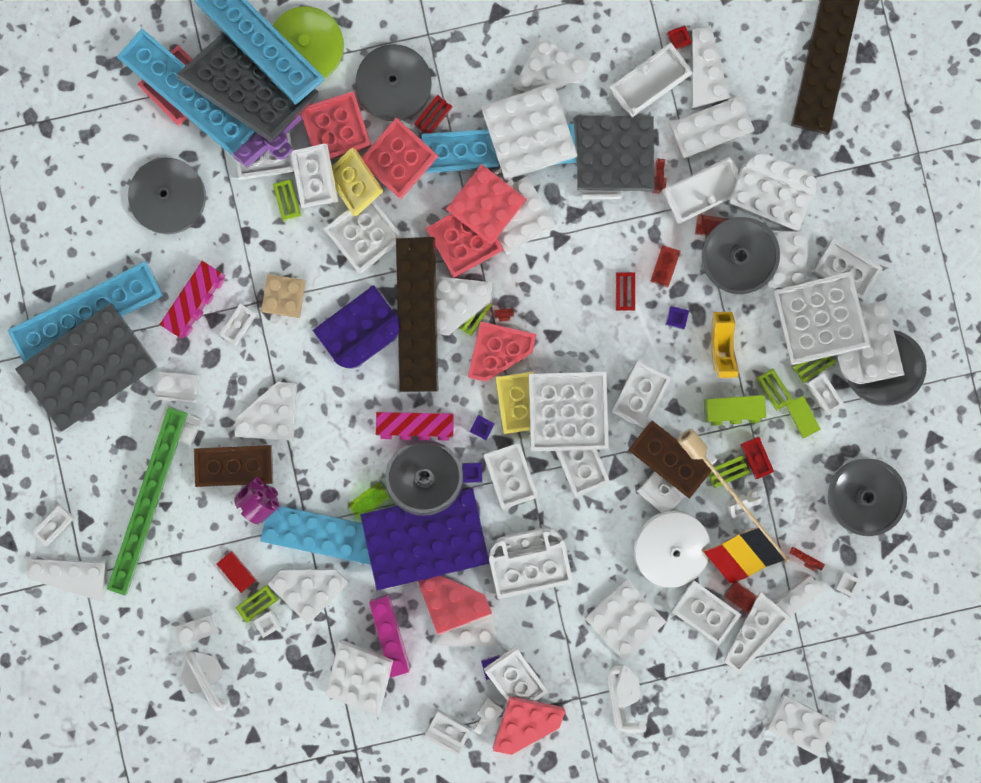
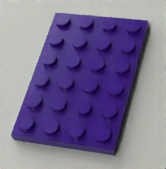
[360,488,490,591]

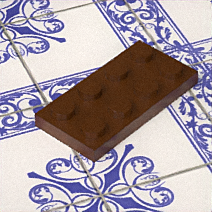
[628,420,712,499]
[194,445,273,487]

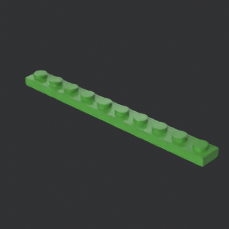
[107,407,188,596]

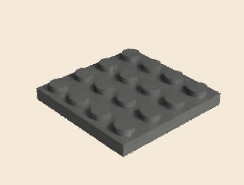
[577,115,654,191]

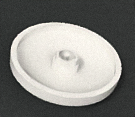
[634,511,711,588]

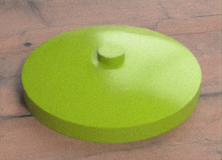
[272,6,344,79]

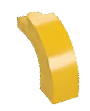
[711,312,739,378]

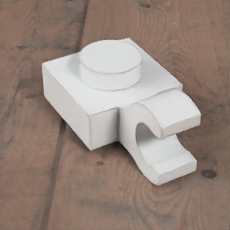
[727,489,762,519]
[473,697,504,734]

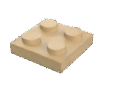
[261,274,306,318]

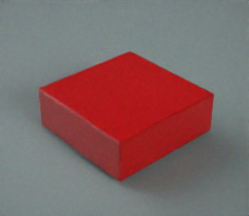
[667,25,692,50]

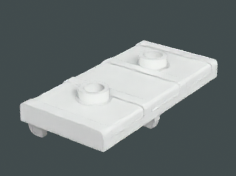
[609,43,693,118]
[663,156,739,224]
[637,451,717,513]

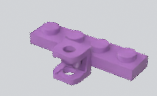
[232,115,302,168]

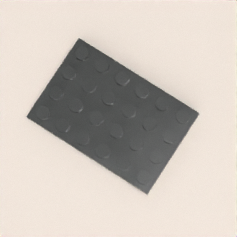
[177,32,319,143]
[15,303,158,432]

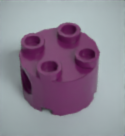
[234,477,279,524]

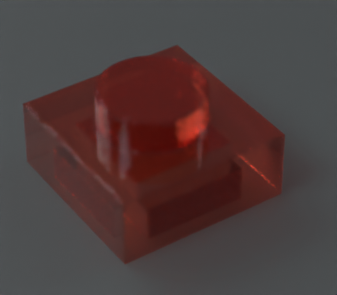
[494,308,514,322]

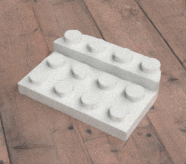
[728,154,817,232]
[837,300,904,384]
[489,528,573,599]

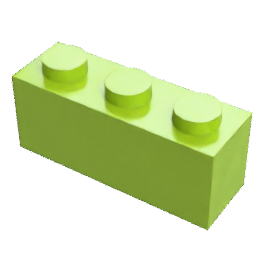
[704,395,766,426]

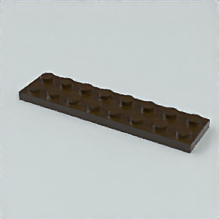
[791,0,860,135]
[396,237,439,392]

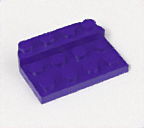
[312,285,400,369]

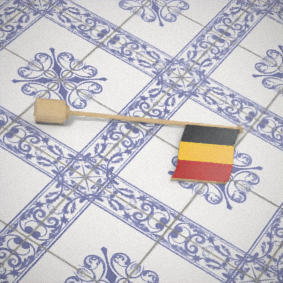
[677,429,790,583]

